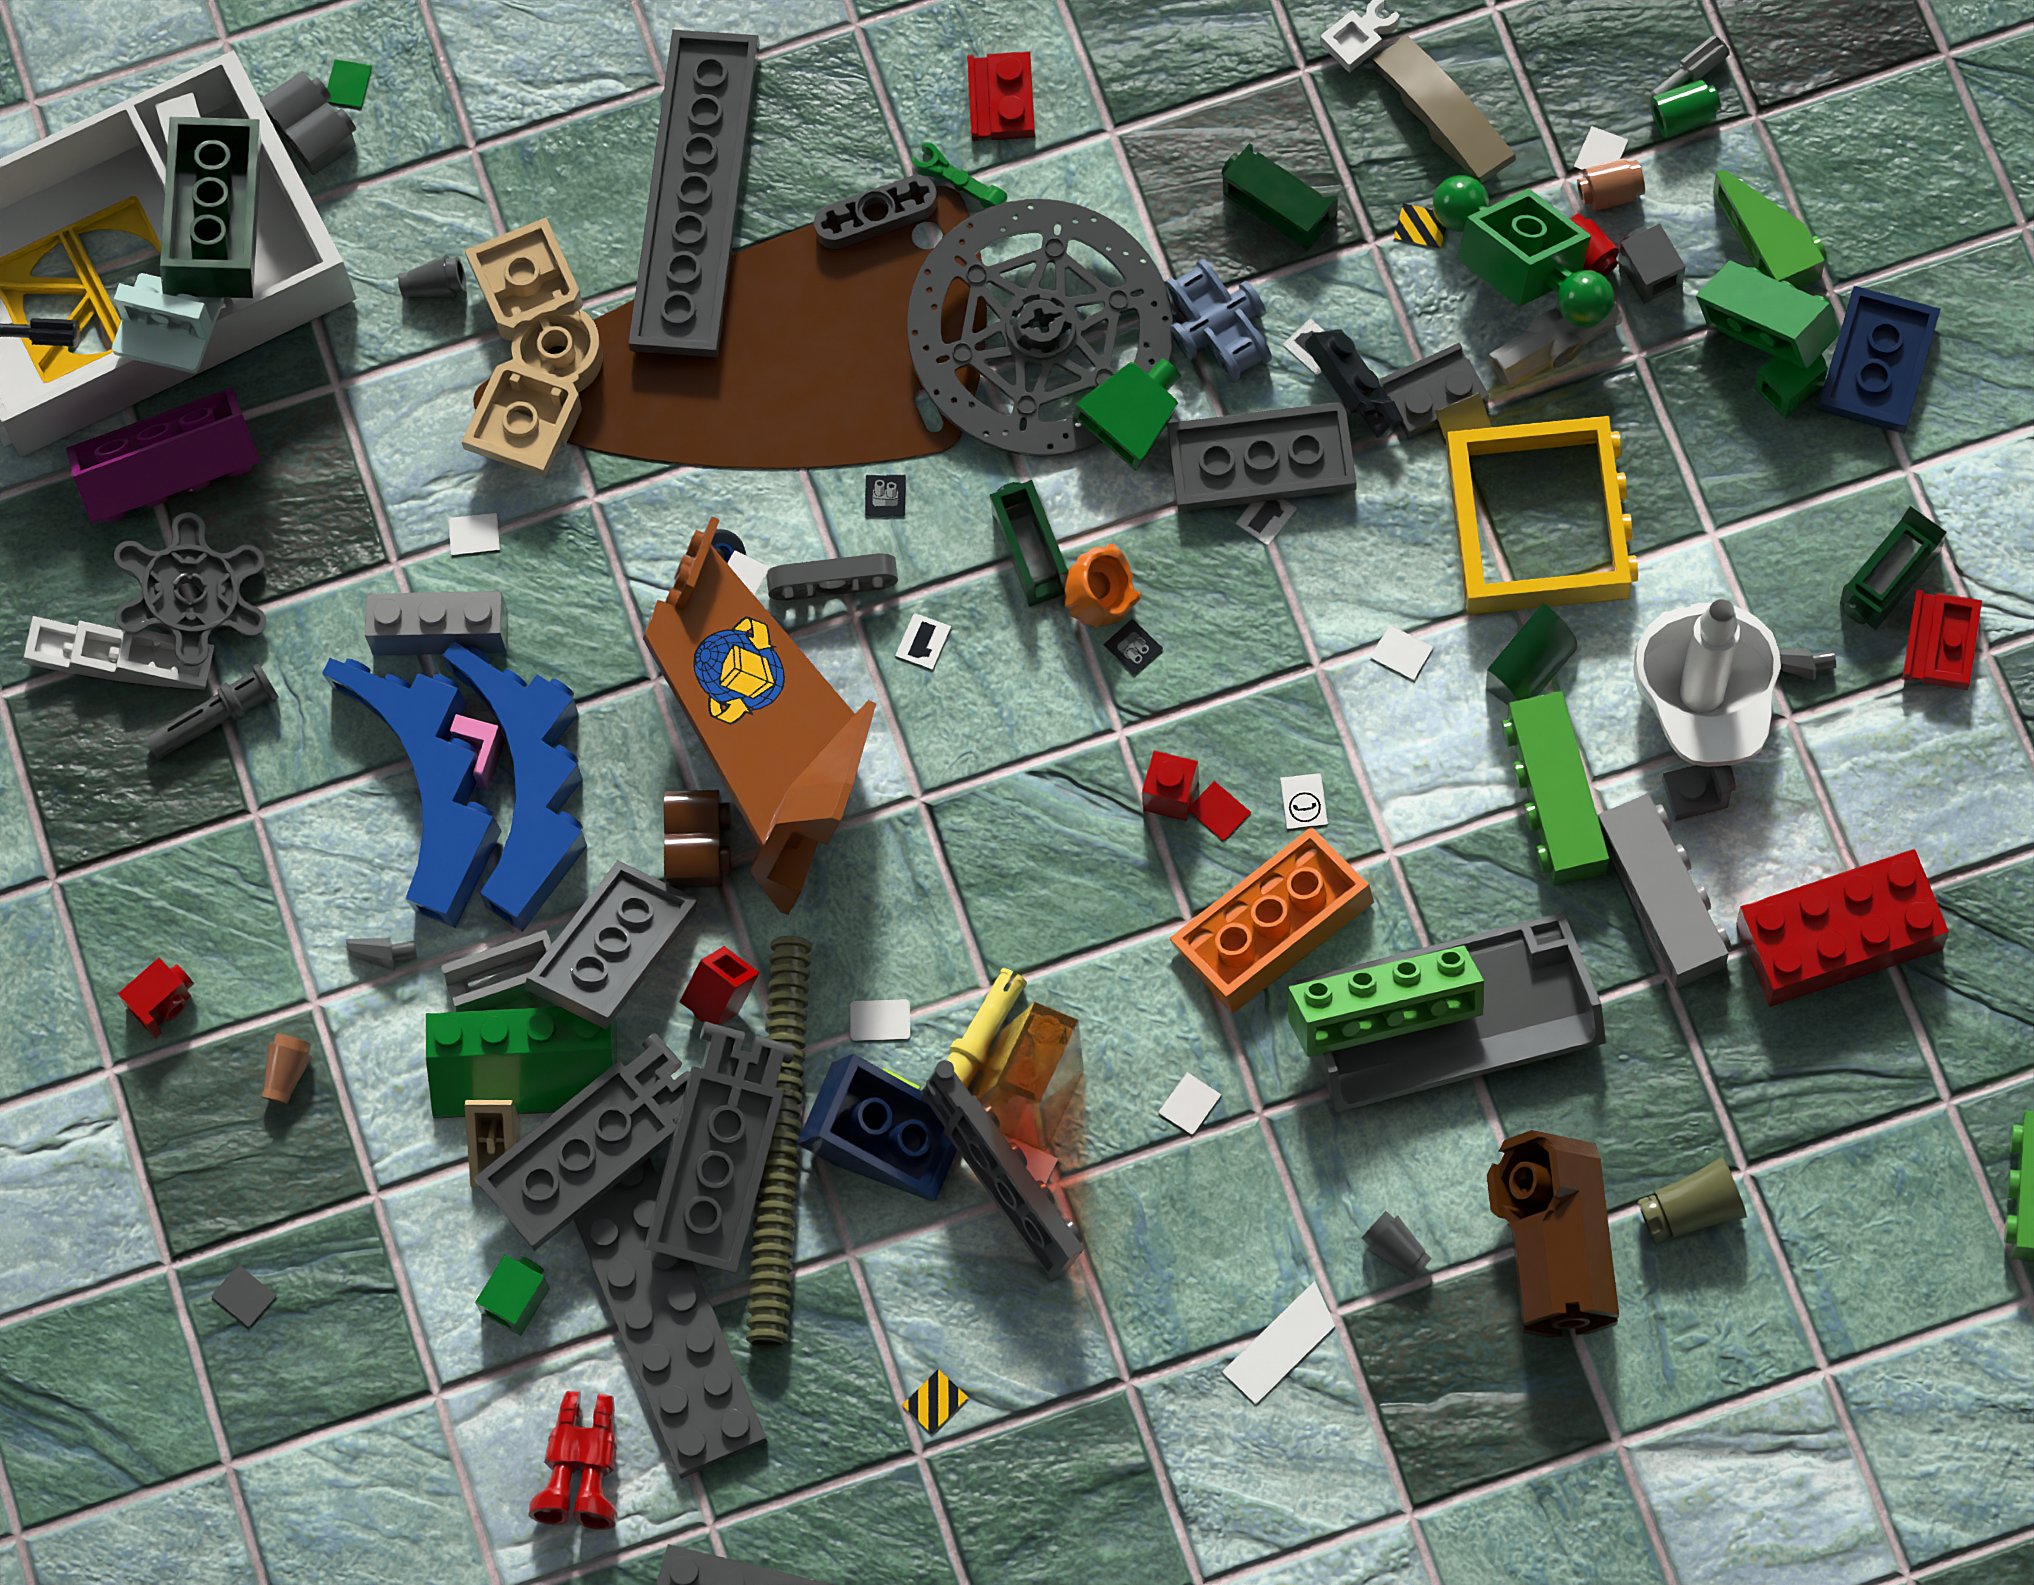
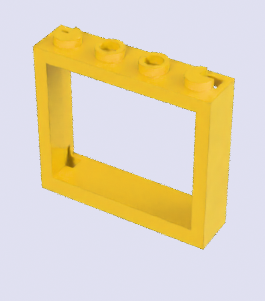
[1446,416,1638,615]

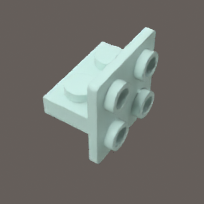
[112,273,224,374]

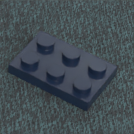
[1818,286,1941,434]

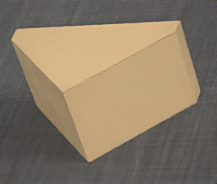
[464,1100,520,1187]

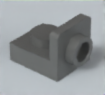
[1662,765,1736,821]

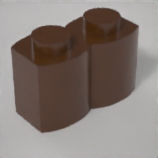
[664,790,731,888]

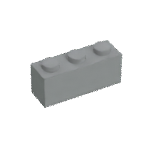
[365,591,508,656]

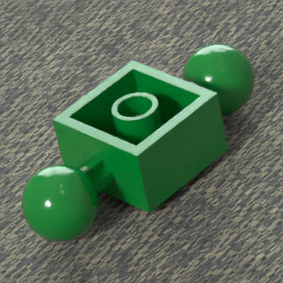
[1433,175,1615,328]

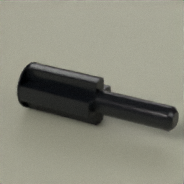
[0,318,81,347]

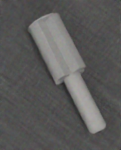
[1651,34,1730,97]

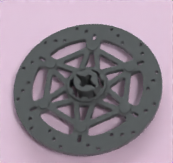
[907,199,1173,457]

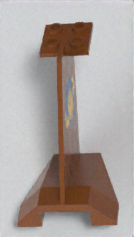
[643,516,877,915]

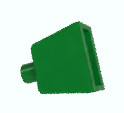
[1073,358,1181,471]

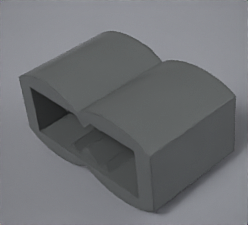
[260,71,356,175]

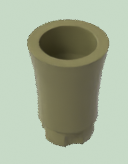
[1638,1156,1747,1243]

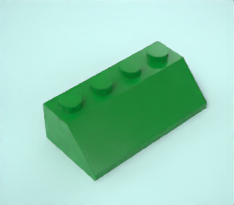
[426,1007,617,1118]

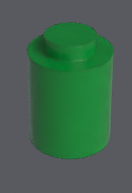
[1650,80,1721,139]

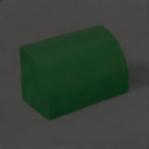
[1485,603,1577,706]

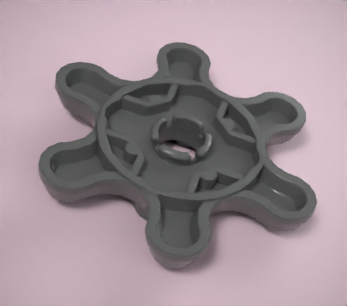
[114,512,266,667]

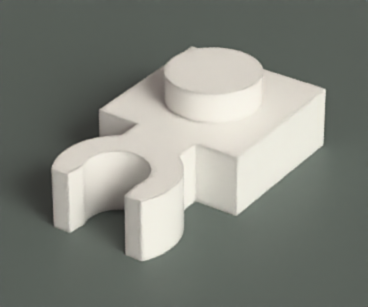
[1320,0,1399,73]

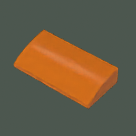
[1170,827,1374,1014]

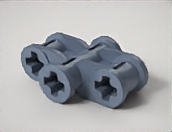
[1165,259,1272,383]

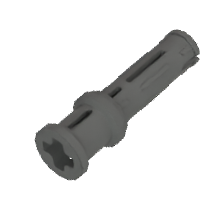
[144,663,279,761]

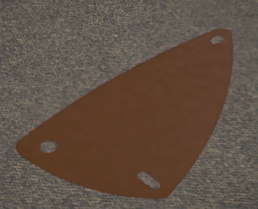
[473,185,987,468]

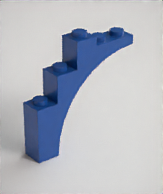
[443,641,587,932]
[322,658,502,928]

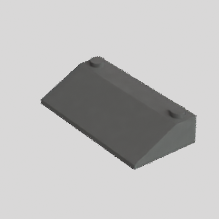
[1296,912,1606,1112]

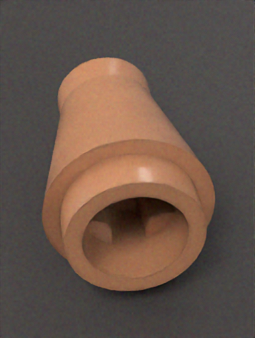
[261,1033,313,1105]

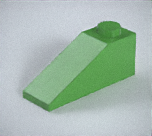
[1713,169,1827,289]

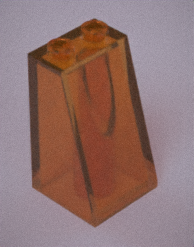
[970,1002,1084,1152]

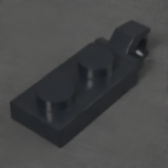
[1305,329,1403,438]

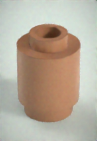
[1577,158,1645,212]

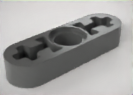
[814,175,938,249]
[766,553,898,601]

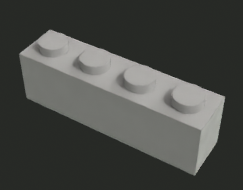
[1598,793,1731,989]

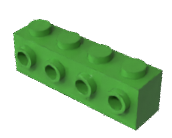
[1288,945,1484,1057]

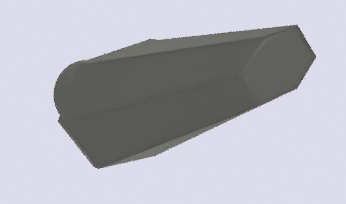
[1779,648,1837,680]
[345,937,417,970]

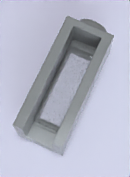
[441,930,552,1012]

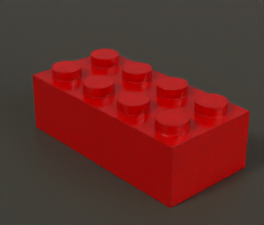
[1736,849,1949,1007]

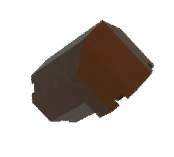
[1487,1130,1619,1338]

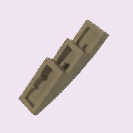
[1372,36,1516,183]

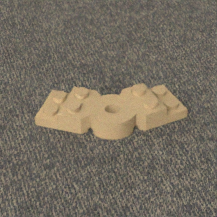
[461,217,603,477]

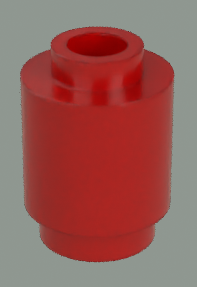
[1569,214,1619,277]

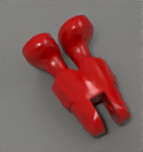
[528,1391,618,1530]

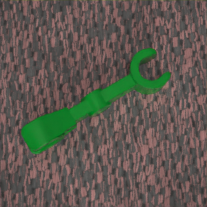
[911,142,1008,209]

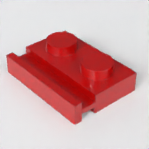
[967,51,1035,141]
[1902,590,1982,691]

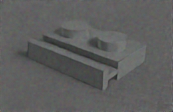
[1379,342,1489,439]

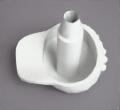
[1633,599,1781,767]

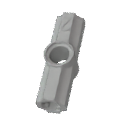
[1489,302,1622,389]

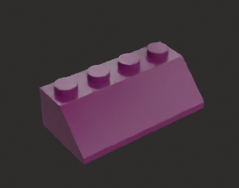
[66,387,260,524]

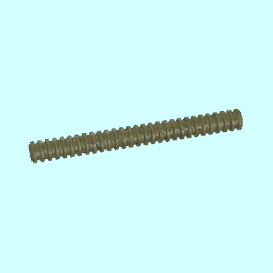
[746,936,812,1348]

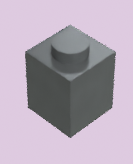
[1618,224,1686,304]

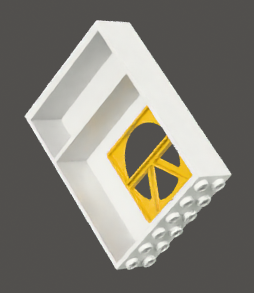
[0,50,357,458]

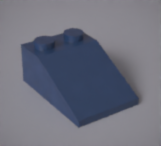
[797,1054,957,1202]

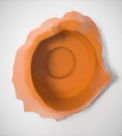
[1064,544,1142,630]

